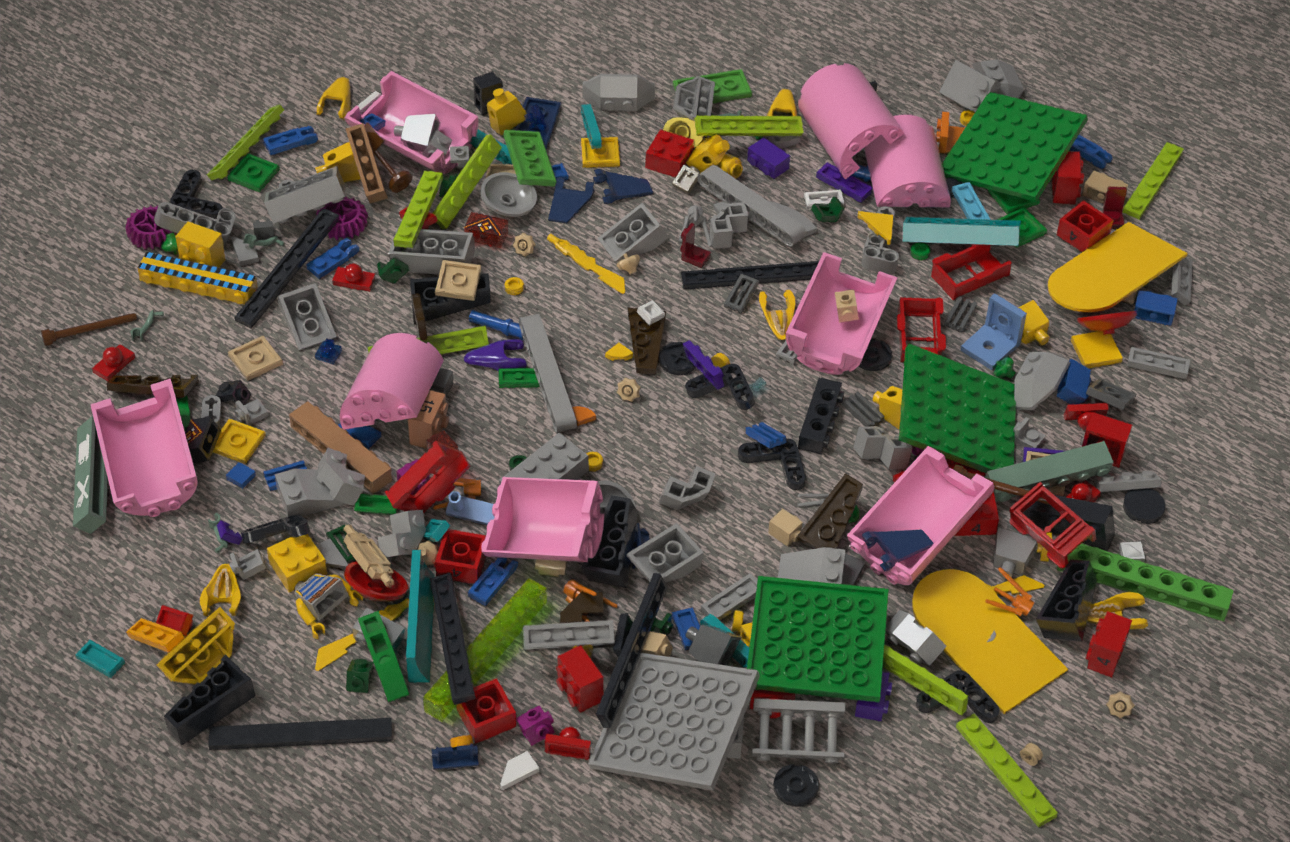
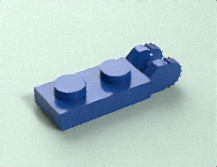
[263,126,318,155]
[1070,135,1113,169]
[306,238,360,279]
[468,557,519,606]

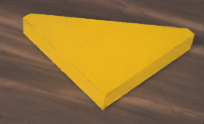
[857,211,893,245]

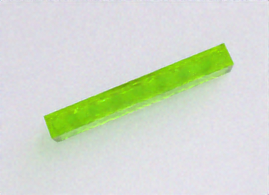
[423,578,547,722]

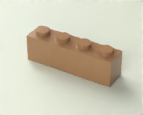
[346,123,388,204]

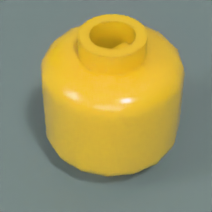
[716,154,743,179]

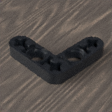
[170,169,223,219]
[685,364,755,410]
[738,438,805,490]
[241,514,310,543]
[916,670,1000,723]

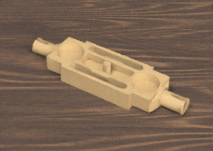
[344,524,394,587]

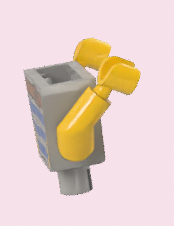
[294,574,363,639]

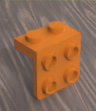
[936,111,965,154]

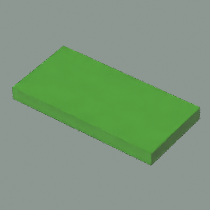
[673,69,752,103]
[503,130,556,186]

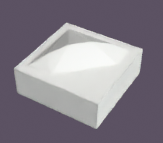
[637,300,665,325]
[1119,542,1145,562]

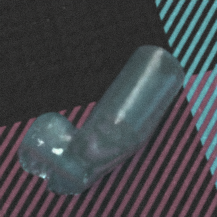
[736,377,766,396]

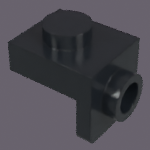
[215,380,251,406]

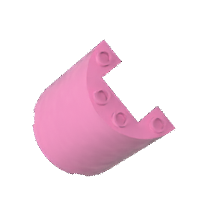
[798,63,905,180]
[345,71,478,174]
[786,252,897,375]
[91,379,198,517]
[847,446,994,585]

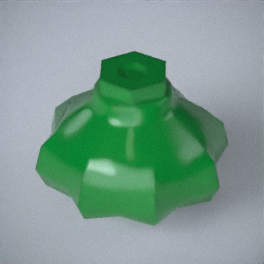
[162,233,178,255]
[993,357,1015,378]

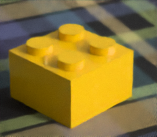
[175,221,226,268]
[267,534,327,592]

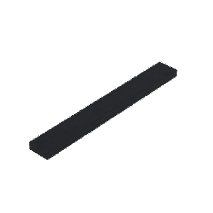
[234,208,340,328]
[680,261,819,290]
[430,573,476,705]
[596,573,668,728]
[208,718,392,750]

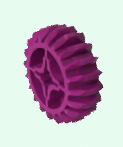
[316,196,368,240]
[125,205,177,250]

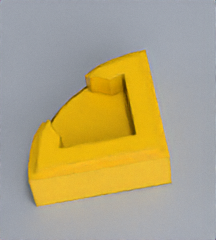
[605,342,633,361]

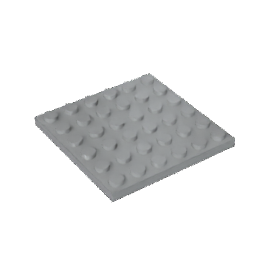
[588,653,760,791]

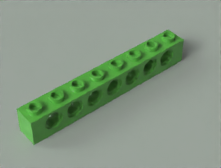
[1057,544,1234,622]

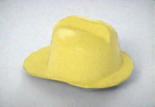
[663,117,703,147]

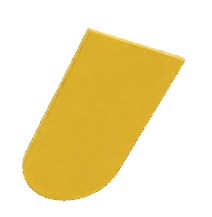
[1048,222,1188,312]
[912,569,1068,714]

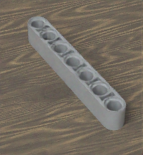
[697,165,806,246]
[519,314,577,433]

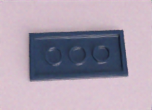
[515,97,561,151]

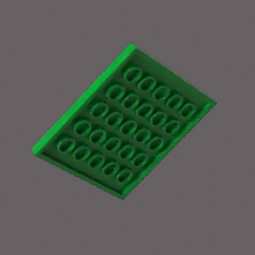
[942,92,1088,202]
[899,344,1016,474]
[747,576,889,702]

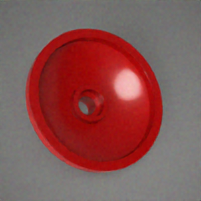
[1077,311,1137,335]
[344,561,408,602]

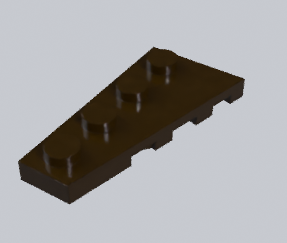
[627,307,666,375]
[106,375,199,399]
[797,473,863,549]

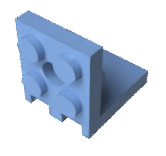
[960,293,1027,370]

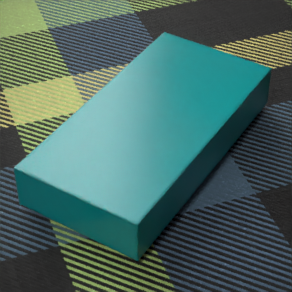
[422,519,451,542]
[75,639,125,678]

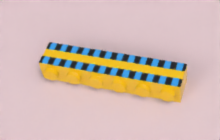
[137,252,258,304]

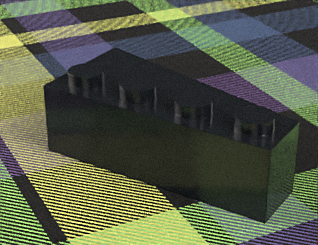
[410,273,491,324]
[581,495,638,588]
[1024,495,1115,551]
[1036,559,1097,642]
[164,654,256,746]

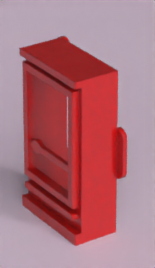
[931,244,1012,301]
[897,297,946,362]
[385,441,471,514]
[1009,482,1096,569]

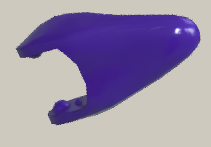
[464,339,527,371]

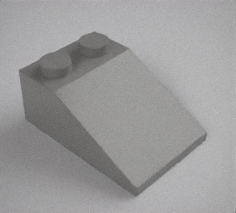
[939,60,1002,112]
[597,203,669,263]
[278,283,337,350]
[275,469,346,517]
[627,523,704,583]
[778,547,845,584]

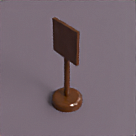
[365,122,413,193]

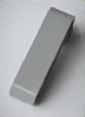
[154,202,236,246]
[861,206,899,275]

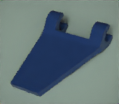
[593,169,653,204]
[548,177,594,223]
[862,529,934,572]

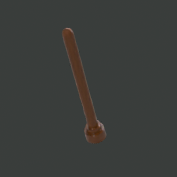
[41,313,137,346]
[954,464,1049,504]

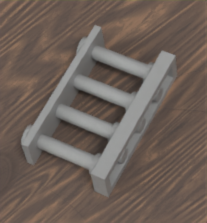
[523,620,614,650]
[752,699,845,764]

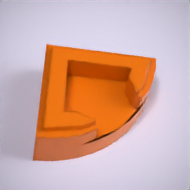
[572,406,596,426]

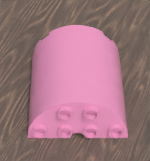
[864,115,951,208]
[340,333,444,430]
[481,477,604,562]

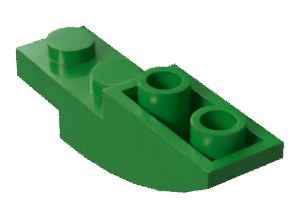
[357,611,409,703]

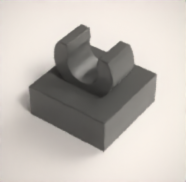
[253,219,274,240]

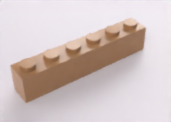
[289,401,392,495]

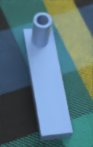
[445,491,495,525]

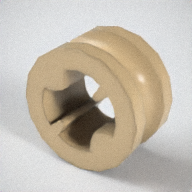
[1020,743,1043,766]

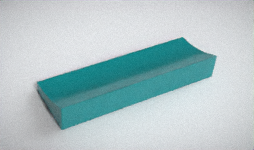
[903,217,1021,246]
[406,550,435,682]

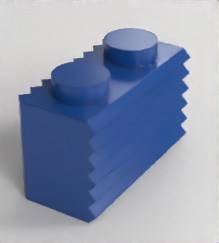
[1134,290,1178,326]
[1056,358,1091,405]

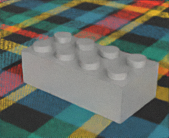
[264,166,345,224]
[389,228,475,274]
[499,433,589,485]

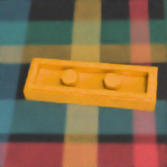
[126,618,184,652]

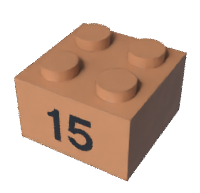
[408,390,449,449]

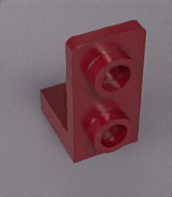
[1102,186,1127,229]
[680,223,711,269]

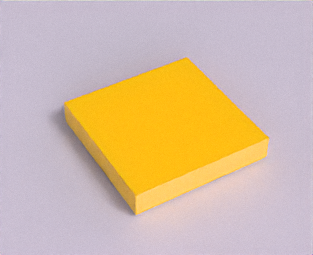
[581,137,620,168]
[1071,331,1123,369]
[213,418,266,464]

